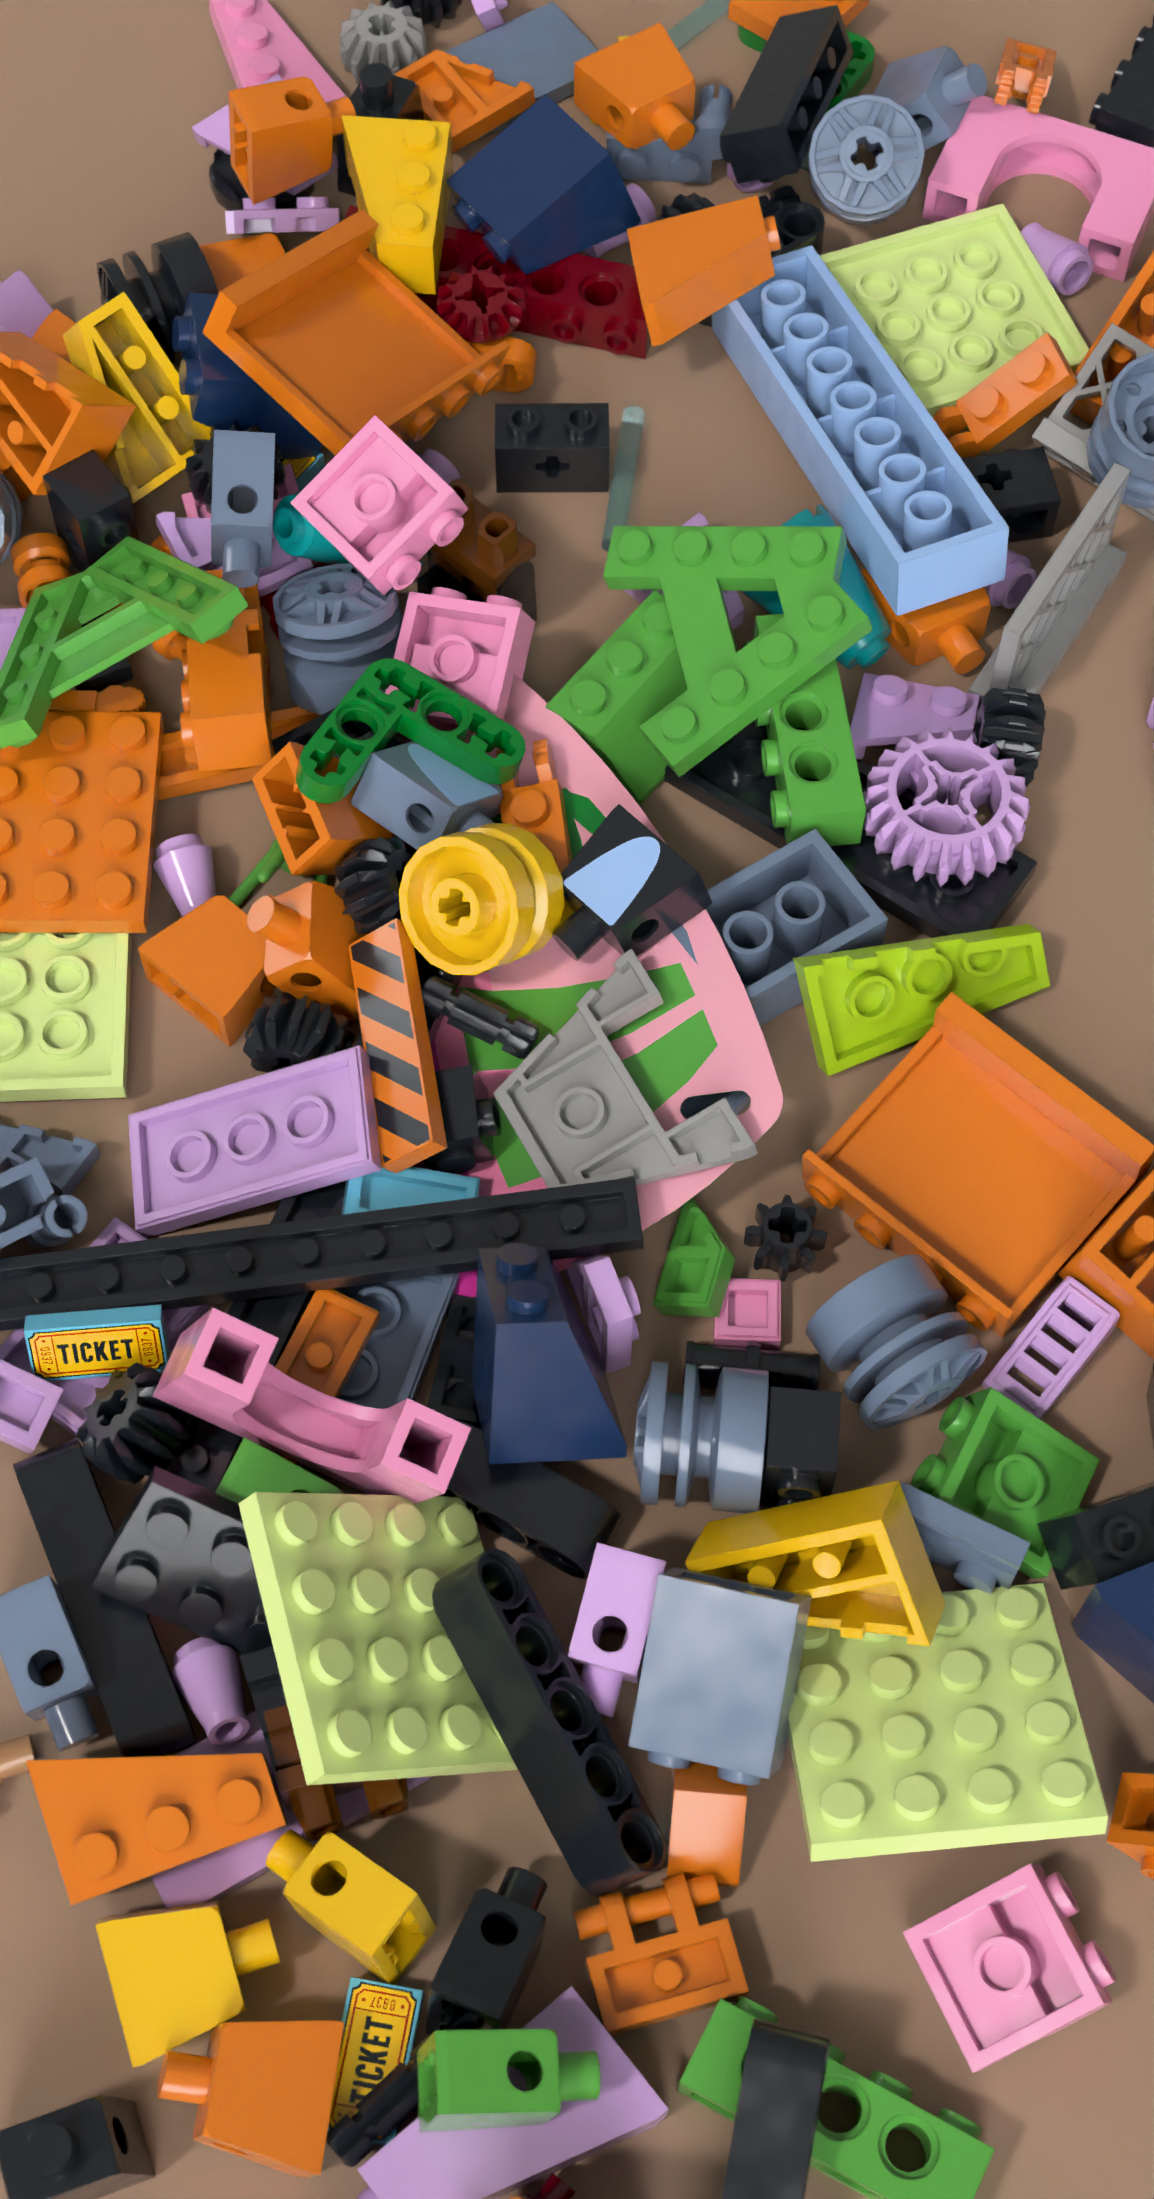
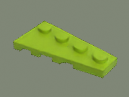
[793,924,1050,1076]

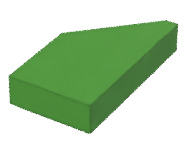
[652,1198,736,1317]

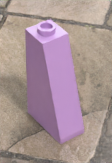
[357,1986,668,2199]

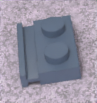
[900,1481,1031,1594]

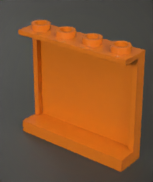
[202,209,511,456]
[802,992,1154,1338]

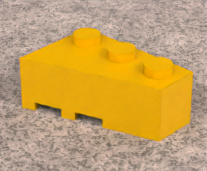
[341,115,453,295]
[63,292,211,504]
[685,1480,946,1646]

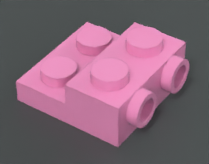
[290,415,468,596]
[385,587,535,725]
[903,1864,1116,2073]

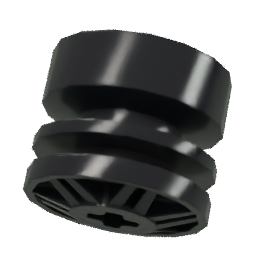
[97,232,219,364]

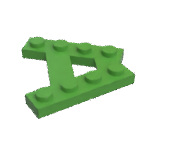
[603,526,873,777]
[0,536,249,749]

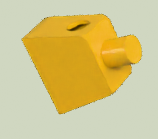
[266,1829,437,1985]
[95,1901,280,2068]

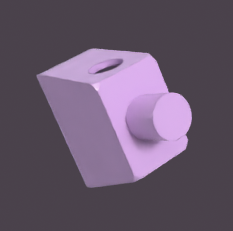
[568,1543,667,1718]

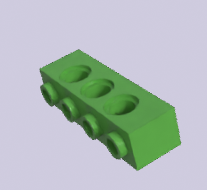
[744,613,866,846]
[677,1997,995,2199]

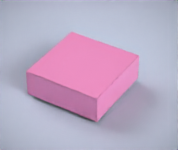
[713,1278,781,1350]

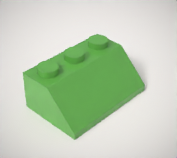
[546,590,688,806]

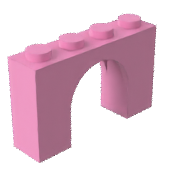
[922,95,1154,282]
[153,1308,471,1504]

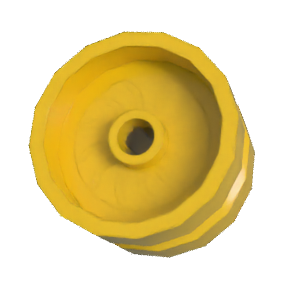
[399,823,565,975]

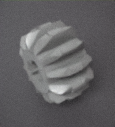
[339,0,427,84]

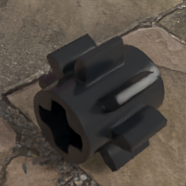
[744,1195,827,1282]

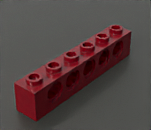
[344,205,651,359]

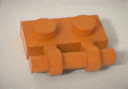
[573,1872,749,2036]

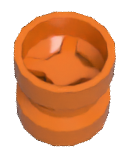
[10,533,73,608]

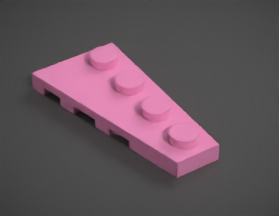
[209,0,346,103]

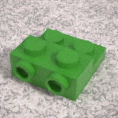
[911,1387,1100,1580]

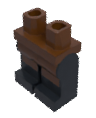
[417,479,537,622]
[239,1646,409,1841]

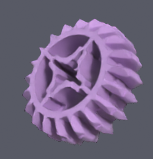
[863,727,1030,887]

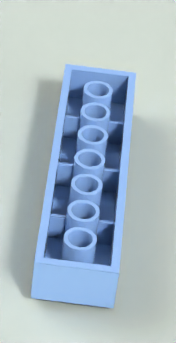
[712,245,1009,616]

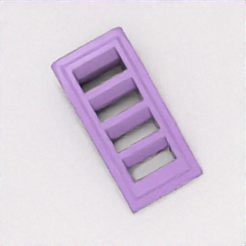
[981,1276,1120,1420]

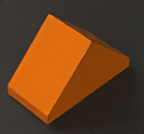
[666,1761,747,1887]

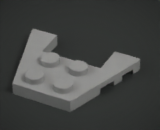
[493,949,758,1188]

